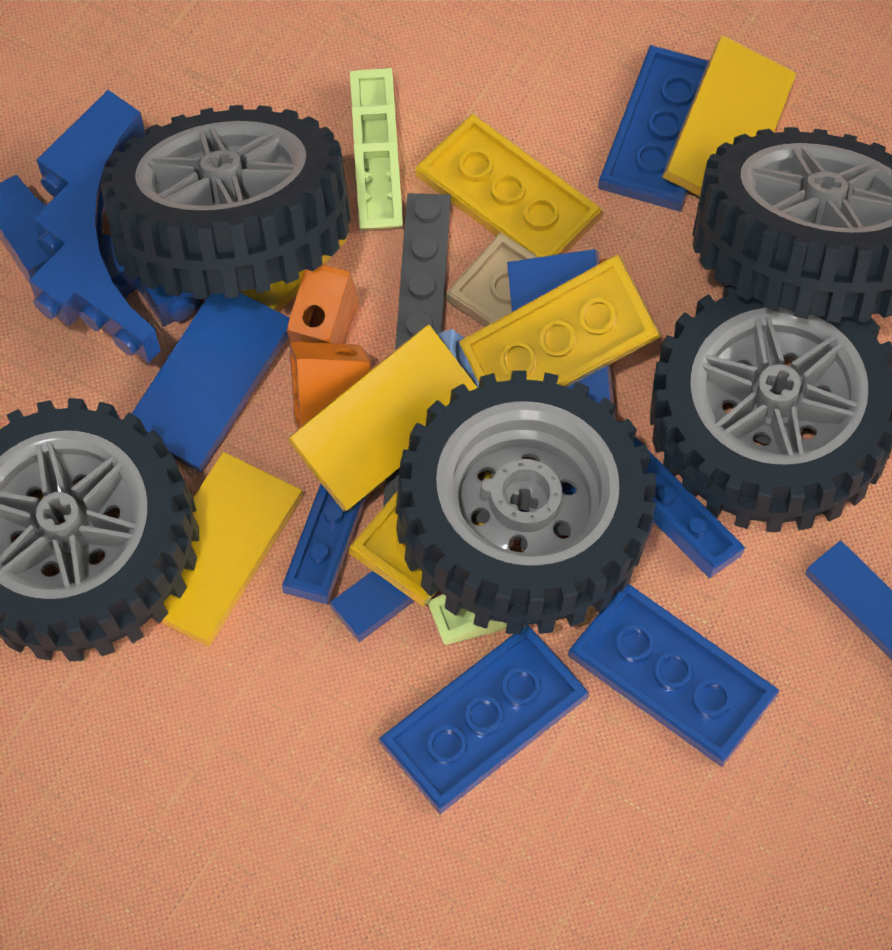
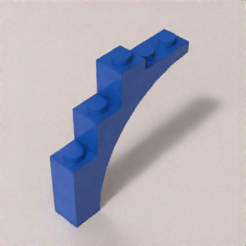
[29,90,161,363]
[0,174,201,328]

